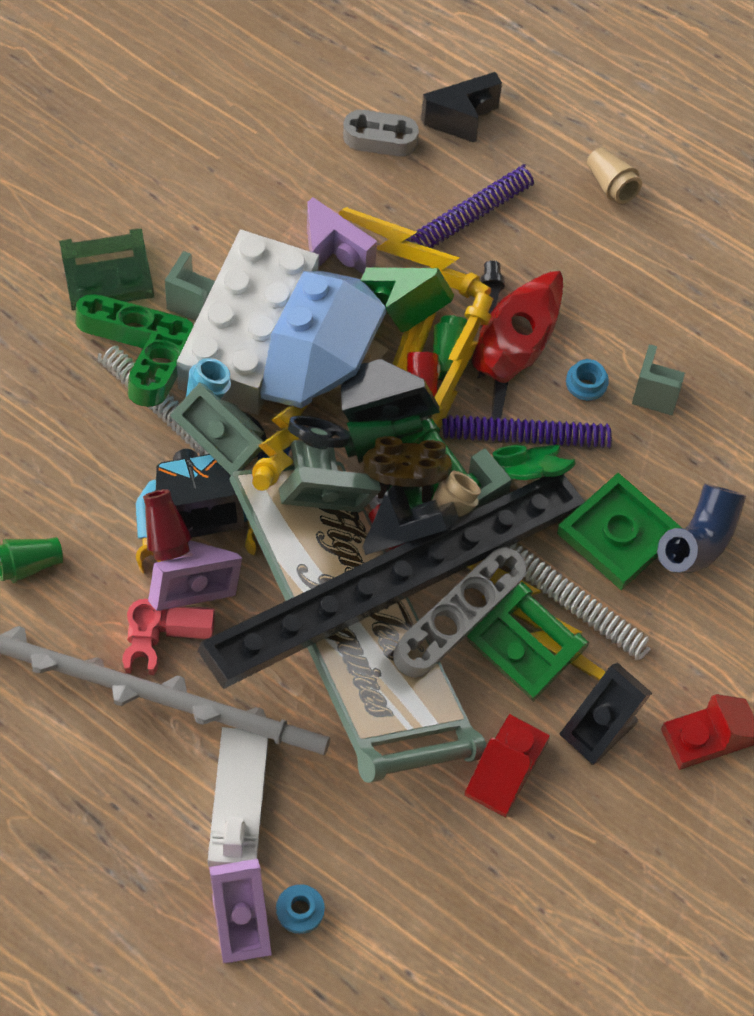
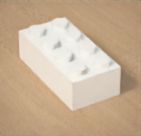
[177,229,319,415]

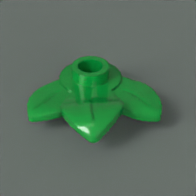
[492,445,576,480]

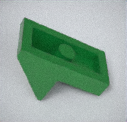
[360,267,455,332]

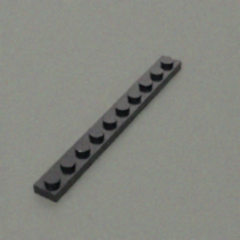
[197,474,585,689]

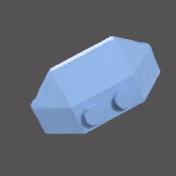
[260,271,386,408]

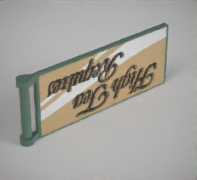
[229,461,486,783]

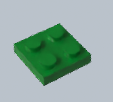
[557,473,682,591]

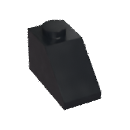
[341,359,440,422]

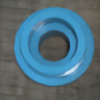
[566,359,609,401]
[276,884,325,934]

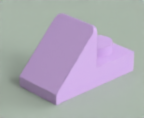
[307,197,377,274]
[148,540,242,611]
[209,859,272,964]

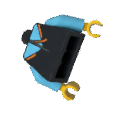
[136,449,256,574]

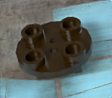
[363,436,452,503]

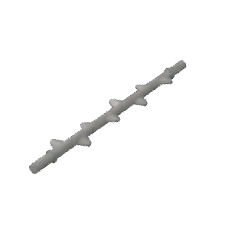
[0,626,330,755]

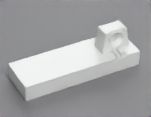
[208,727,269,867]

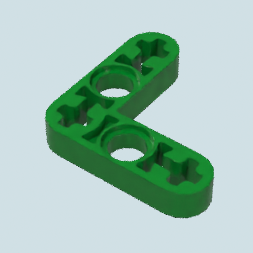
[75,294,194,407]

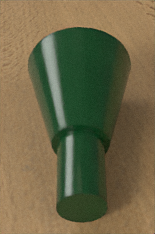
[345,414,423,464]

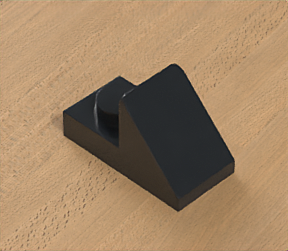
[421,71,502,142]
[363,486,459,555]
[559,662,652,765]

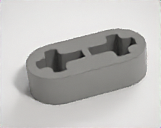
[343,110,419,156]

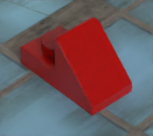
[661,694,754,770]
[464,714,550,818]

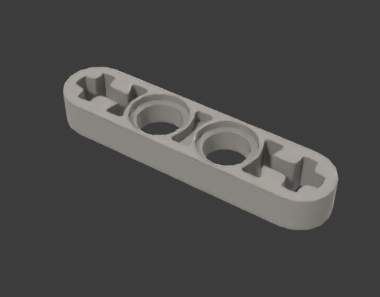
[393,548,526,677]

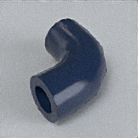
[657,483,746,573]

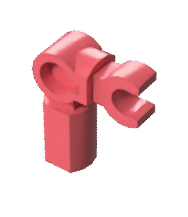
[122,599,215,675]

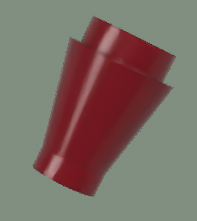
[143,489,192,561]

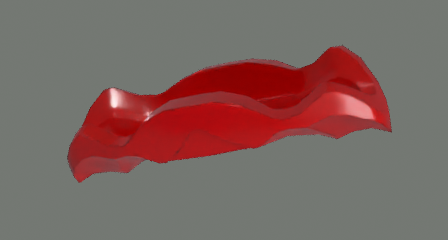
[472,271,563,383]

